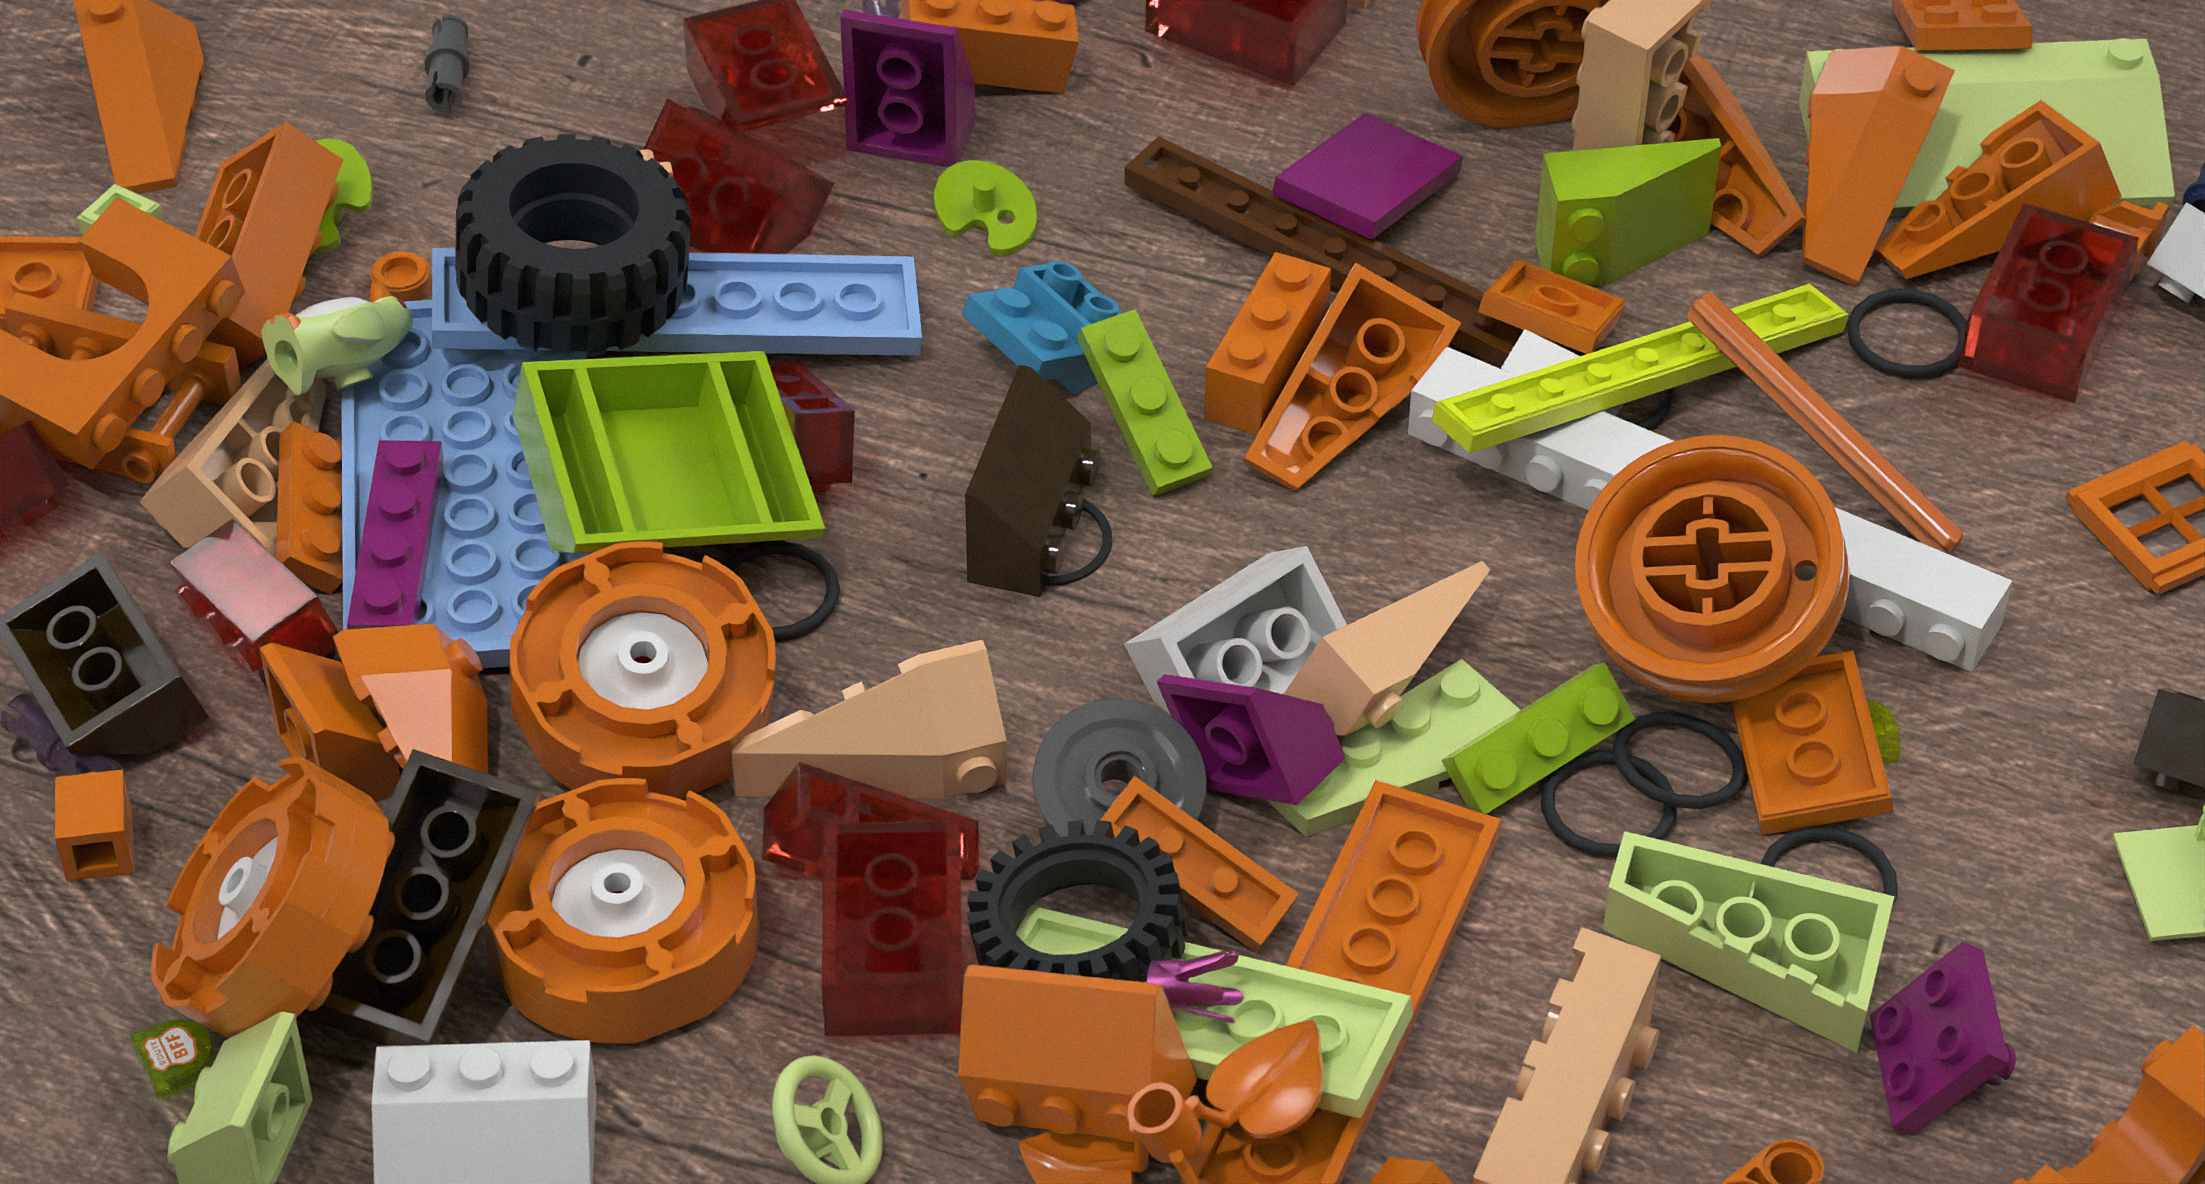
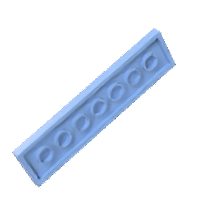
[432,248,922,356]

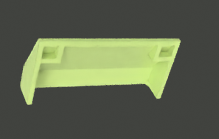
[1799,38,2175,216]

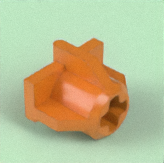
[2081,200,2170,282]

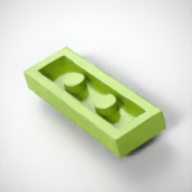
[1077,309,1213,497]
[1441,662,1636,814]

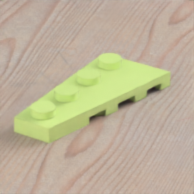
[1266,659,1520,837]

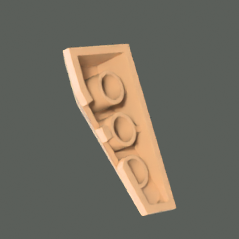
[140,359,327,564]

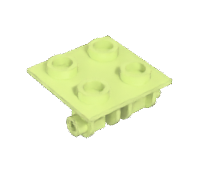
[2112,805,2205,941]

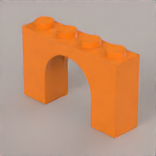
[0,197,245,470]

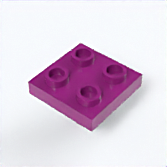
[1869,941,2016,1136]

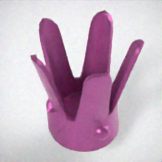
[1147,951,1244,1023]

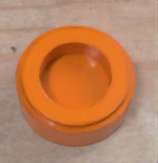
[370,251,432,302]

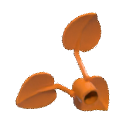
[1019,1020,1324,1184]

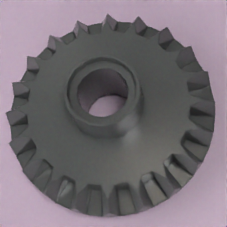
[1032,699,1206,837]

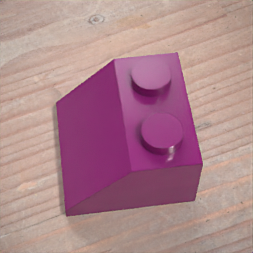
[1156,674,1346,805]

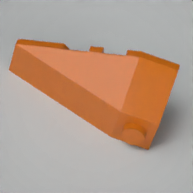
[1801,46,1955,287]
[1242,263,1461,492]
[333,624,488,774]

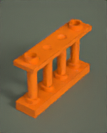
[0,292,242,484]

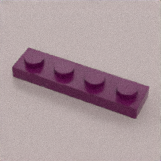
[347,440,444,629]

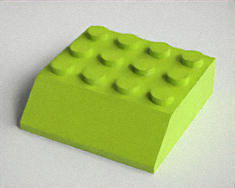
[513,351,825,553]

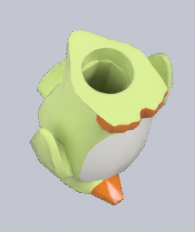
[261,281,413,395]

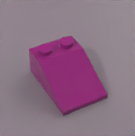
[840,9,975,167]

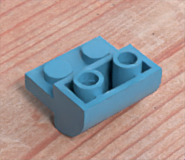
[961,261,1123,394]

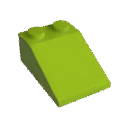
[1534,138,1721,286]

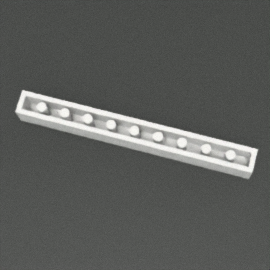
[1408,347,2012,672]

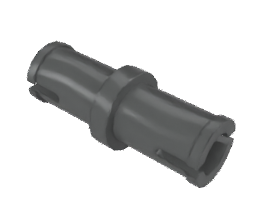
[424,15,470,112]

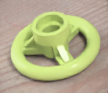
[772,1056,883,1184]

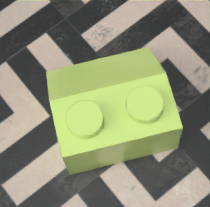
[168,1011,313,1184]

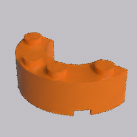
[2011,1025,2205,1184]

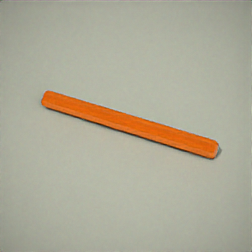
[1687,293,1964,554]

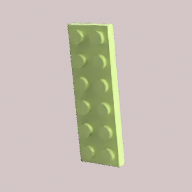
[1016,906,1413,1119]

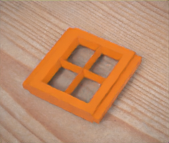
[2065,440,2205,595]

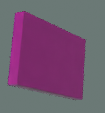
[1272,113,1463,240]

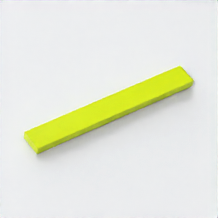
[1432,284,1848,454]

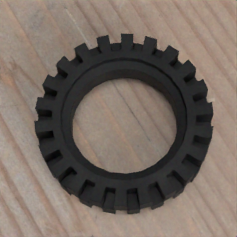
[967,820,1188,983]

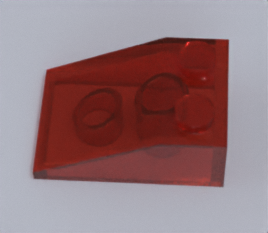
[683,0,848,133]

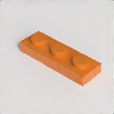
[276,421,343,595]
[1092,776,1299,954]

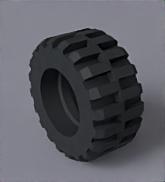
[455,134,691,357]

